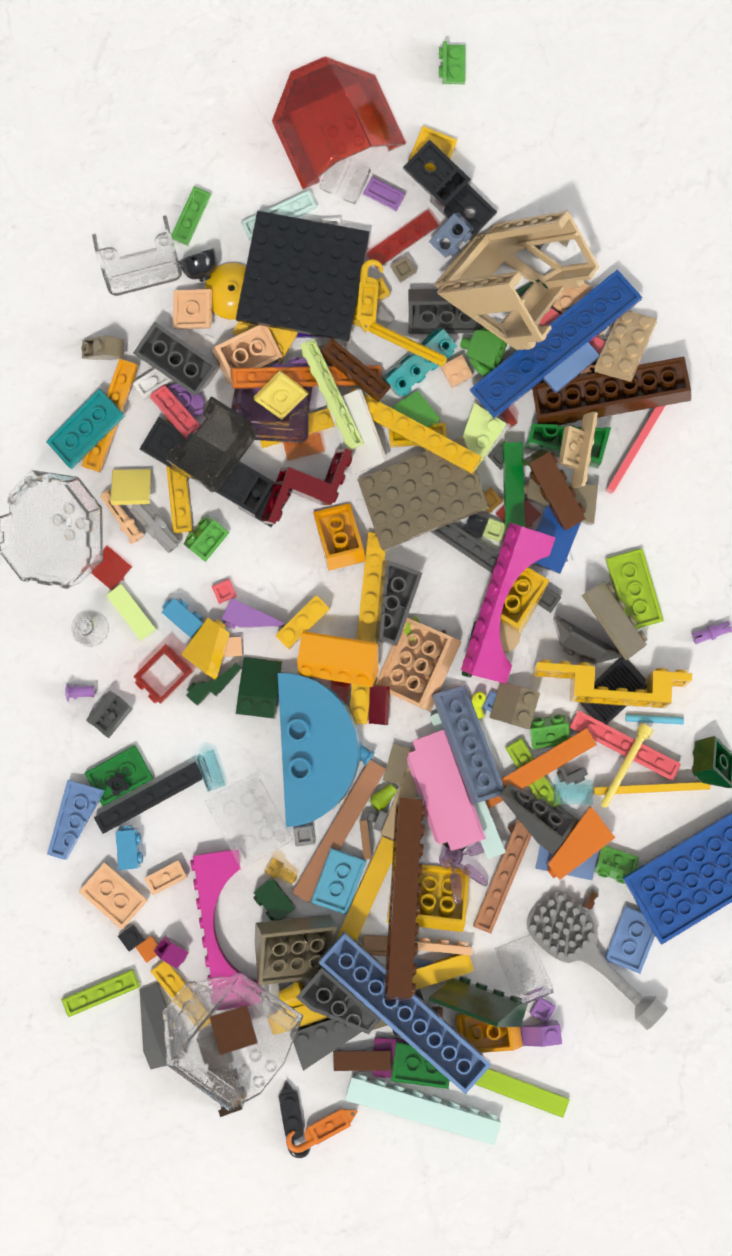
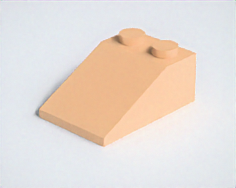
[211,325,283,385]

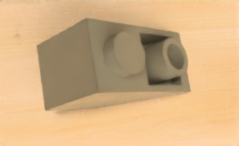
[81,335,124,360]

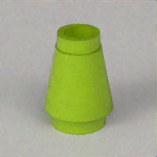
[369,783,397,811]

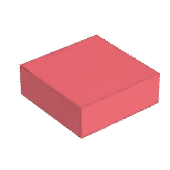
[211,579,237,604]

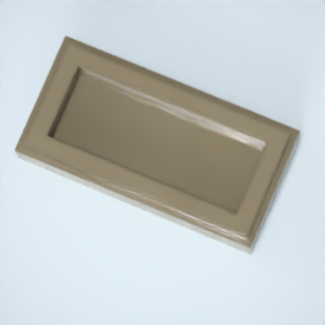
[383,743,411,785]

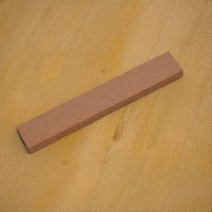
[473,819,532,934]

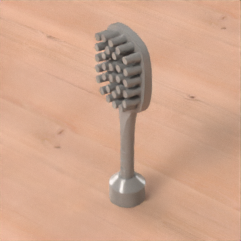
[527,891,668,1030]

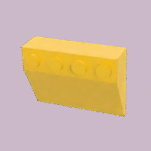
[386,864,470,932]

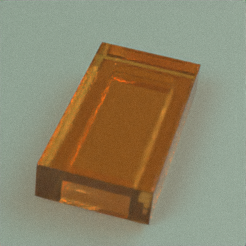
[283,433,325,461]

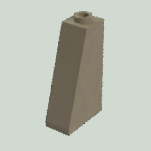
[524,478,598,525]

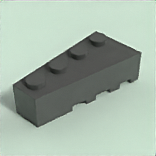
[375,560,423,646]

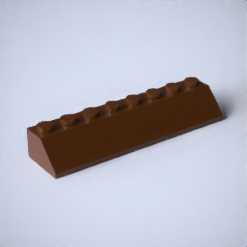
[532,356,691,425]

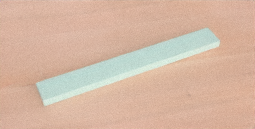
[430,713,506,860]

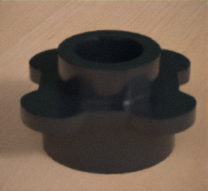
[107,773,130,796]

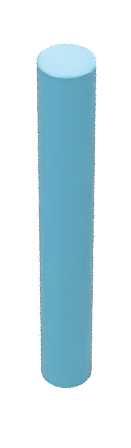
[625,714,684,725]

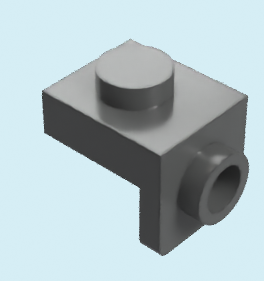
[556,766,588,785]

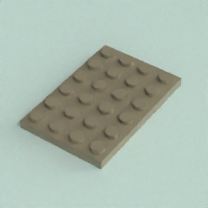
[358,436,490,551]

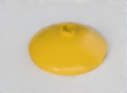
[204,263,246,320]

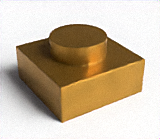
[484,487,503,514]

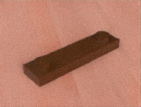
[320,338,391,403]

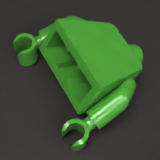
[460,327,507,377]

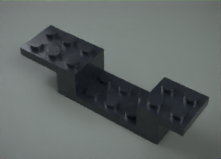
[139,417,291,528]

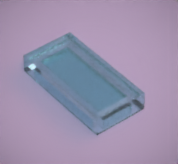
[195,749,226,792]
[554,784,593,805]

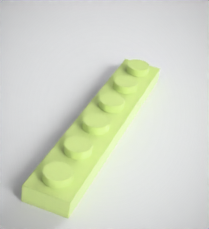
[300,339,364,450]

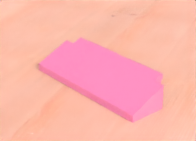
[407,730,486,851]

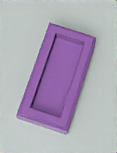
[363,176,406,212]

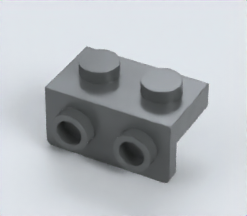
[86,691,133,738]

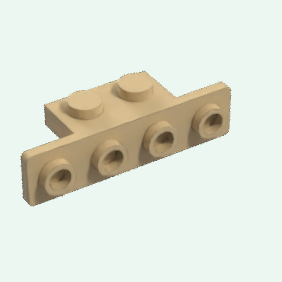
[558,412,598,489]

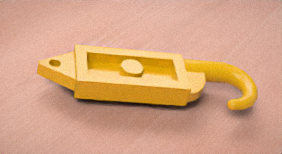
[356,259,383,333]

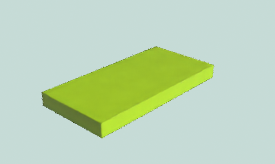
[605,548,664,629]

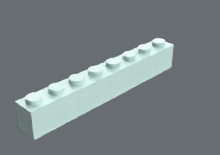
[345,1073,501,1145]

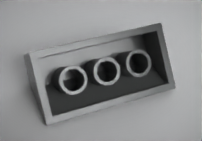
[408,289,484,334]
[133,321,220,397]

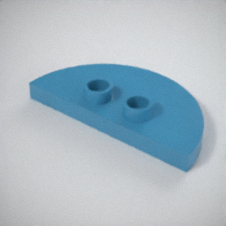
[278,673,360,827]

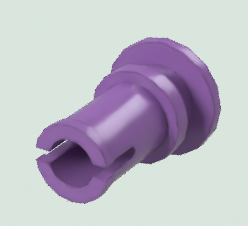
[65,683,94,702]

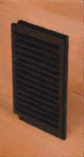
[579,656,647,725]

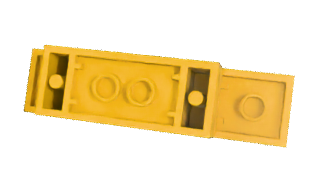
[533,660,692,708]

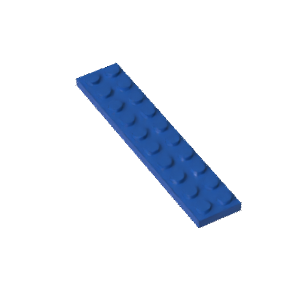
[469,269,642,419]

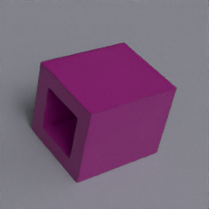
[154,935,189,969]

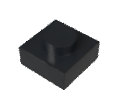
[464,514,489,538]
[118,924,145,952]

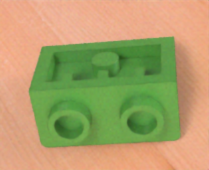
[439,41,465,85]
[184,515,230,562]
[530,714,570,749]
[594,846,639,884]

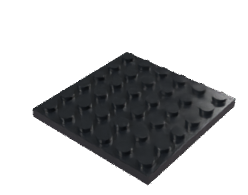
[236,211,370,342]

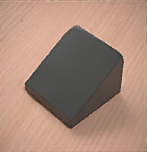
[488,441,505,470]

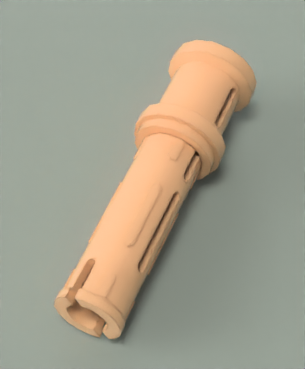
[100,490,145,544]

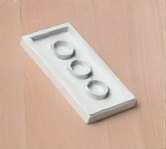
[329,389,388,475]

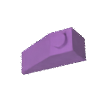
[222,598,284,629]

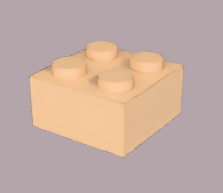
[441,355,473,389]

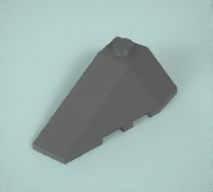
[500,783,578,854]
[296,966,381,1034]
[139,982,186,1070]

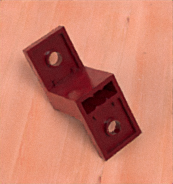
[260,448,353,524]

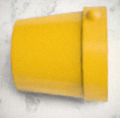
[279,981,304,1009]

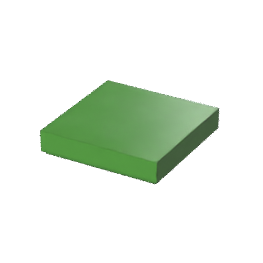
[391,390,440,441]

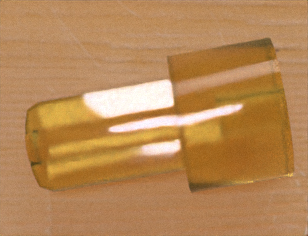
[264,857,297,884]

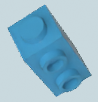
[161,598,203,638]
[115,825,143,870]

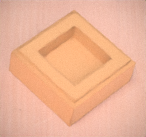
[223,637,242,657]

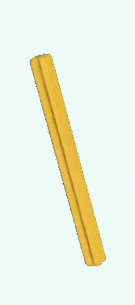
[353,313,447,366]

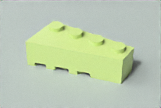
[463,403,506,470]

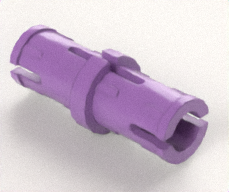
[691,620,732,645]

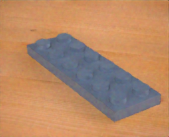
[432,685,505,805]

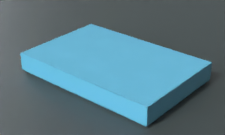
[310,847,367,915]

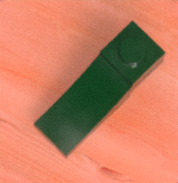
[186,663,242,706]

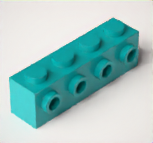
[381,327,457,397]

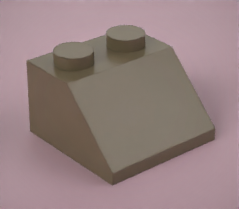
[489,682,540,730]

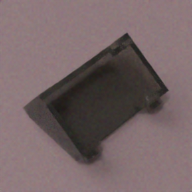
[165,396,257,493]

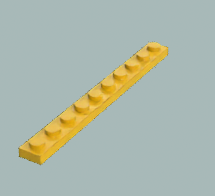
[349,532,385,725]

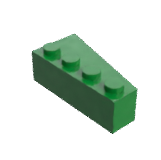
[525,424,611,469]

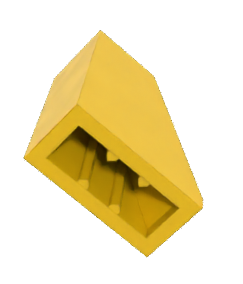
[181,618,230,679]

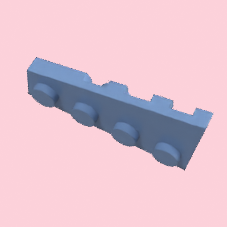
[47,780,105,860]

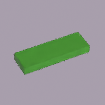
[170,186,212,246]

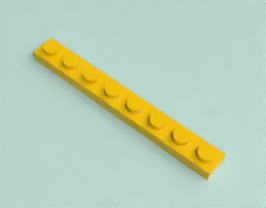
[350,388,482,475]

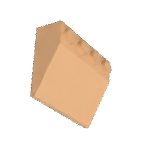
[375,618,462,712]

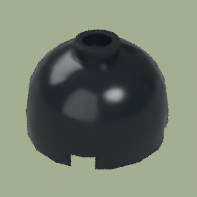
[178,248,218,282]

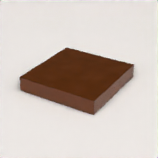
[209,1005,258,1055]

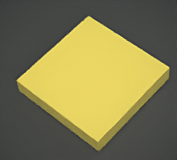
[254,371,308,420]
[111,469,151,505]

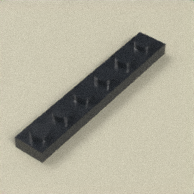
[94,762,205,834]

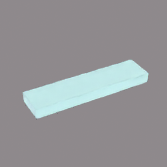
[241,190,317,240]

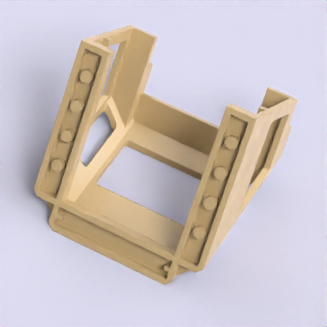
[434,210,599,350]

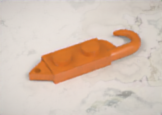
[286,1107,358,1153]

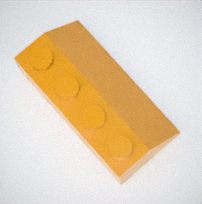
[297,631,379,687]

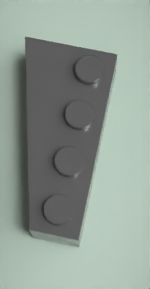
[290,1018,361,1071]

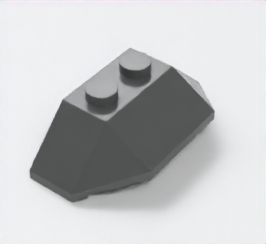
[553,615,622,664]

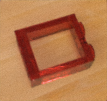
[133,644,195,704]

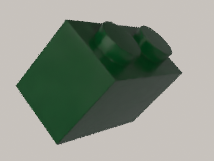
[253,877,296,921]

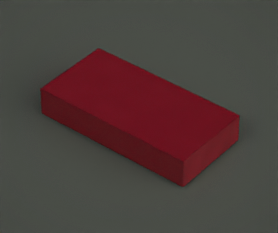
[369,685,390,725]

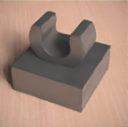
[367,810,388,831]

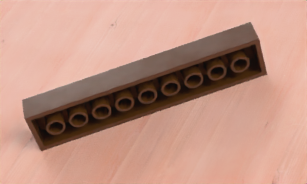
[384,798,426,1001]

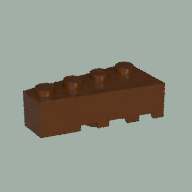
[521,449,586,530]

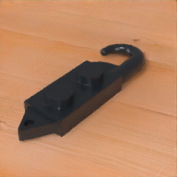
[278,1081,311,1158]

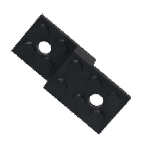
[403,140,497,241]

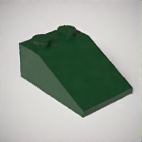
[235,657,282,719]

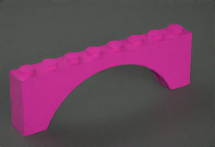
[461,523,556,684]
[190,848,263,1011]

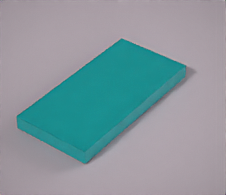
[46,388,125,469]

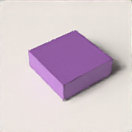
[529,996,556,1023]

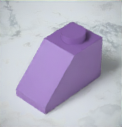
[520,1021,562,1047]

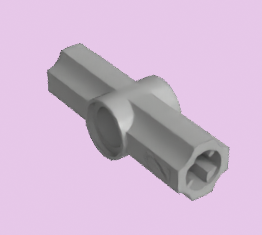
[130,504,181,553]

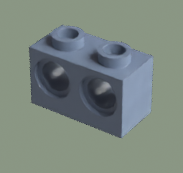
[429,212,475,258]

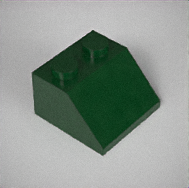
[692,736,732,788]

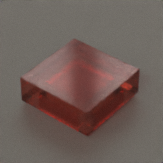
[500,408,517,429]

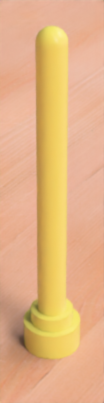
[601,723,654,808]

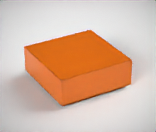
[135,935,158,963]

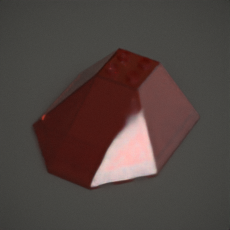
[272,56,406,190]

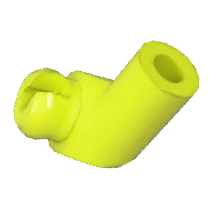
[472,691,486,720]

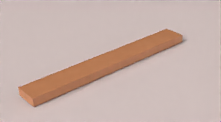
[292,760,386,903]

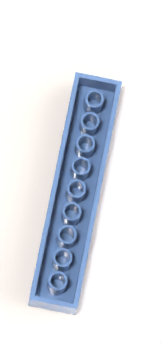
[319,930,492,1094]

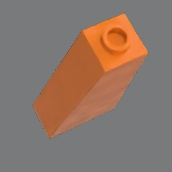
[546,806,615,880]

